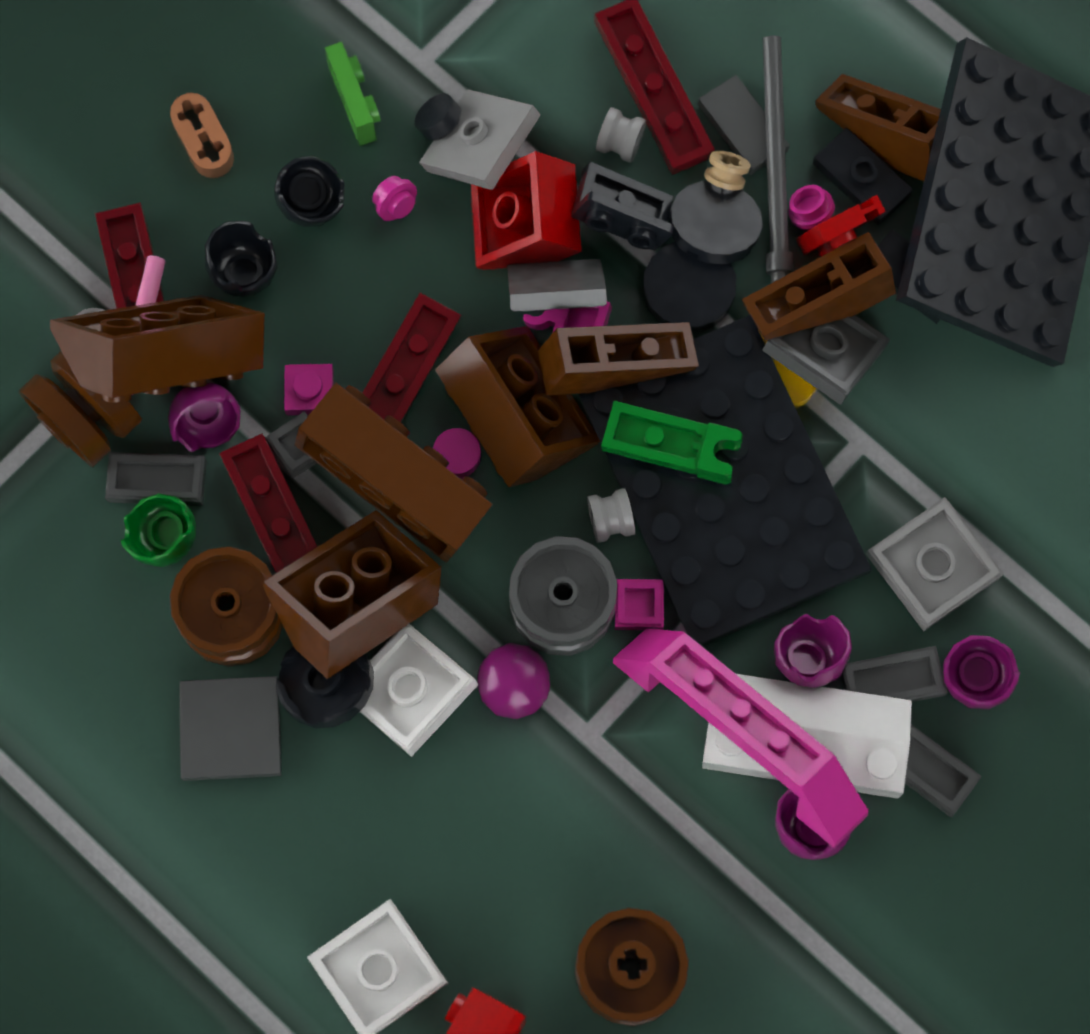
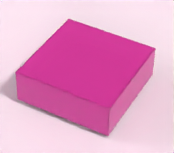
[615,579,664,630]

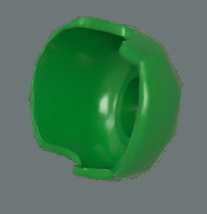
[120,493,196,567]

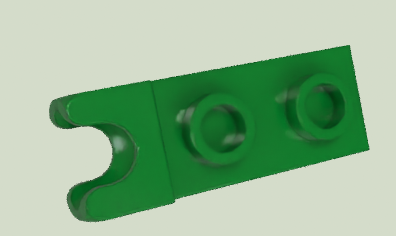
[601,401,743,484]

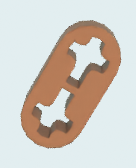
[170,93,234,178]

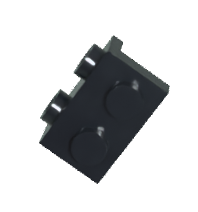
[571,162,674,251]

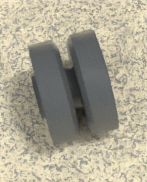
[509,536,617,656]

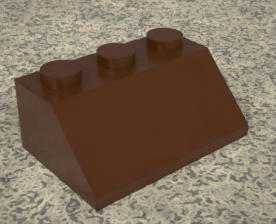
[435,326,600,487]
[263,510,442,679]

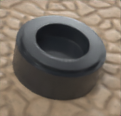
[415,93,461,140]

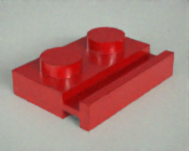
[796,195,886,257]

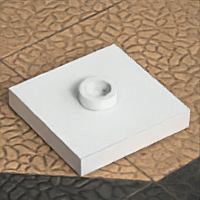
[360,624,478,757]
[307,899,448,1034]

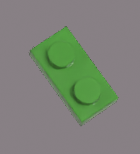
[325,42,381,146]

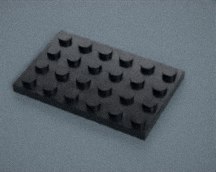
[896,37,1090,367]
[578,315,872,647]

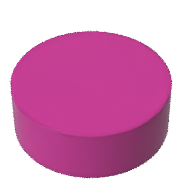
[433,428,481,478]

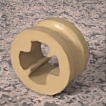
[704,151,751,190]

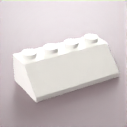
[702,674,912,799]

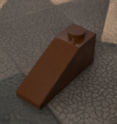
[815,74,941,181]
[742,232,896,340]
[538,322,699,395]

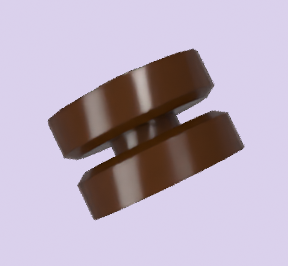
[19,351,142,468]
[170,547,283,666]
[575,908,689,1026]

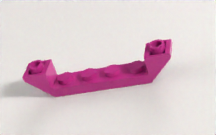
[613,628,869,848]

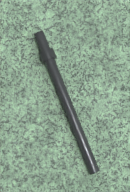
[763,35,794,283]

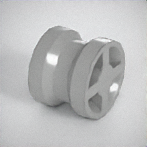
[596,107,647,163]
[587,488,635,543]

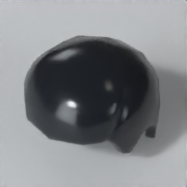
[274,155,345,227]
[205,221,277,297]

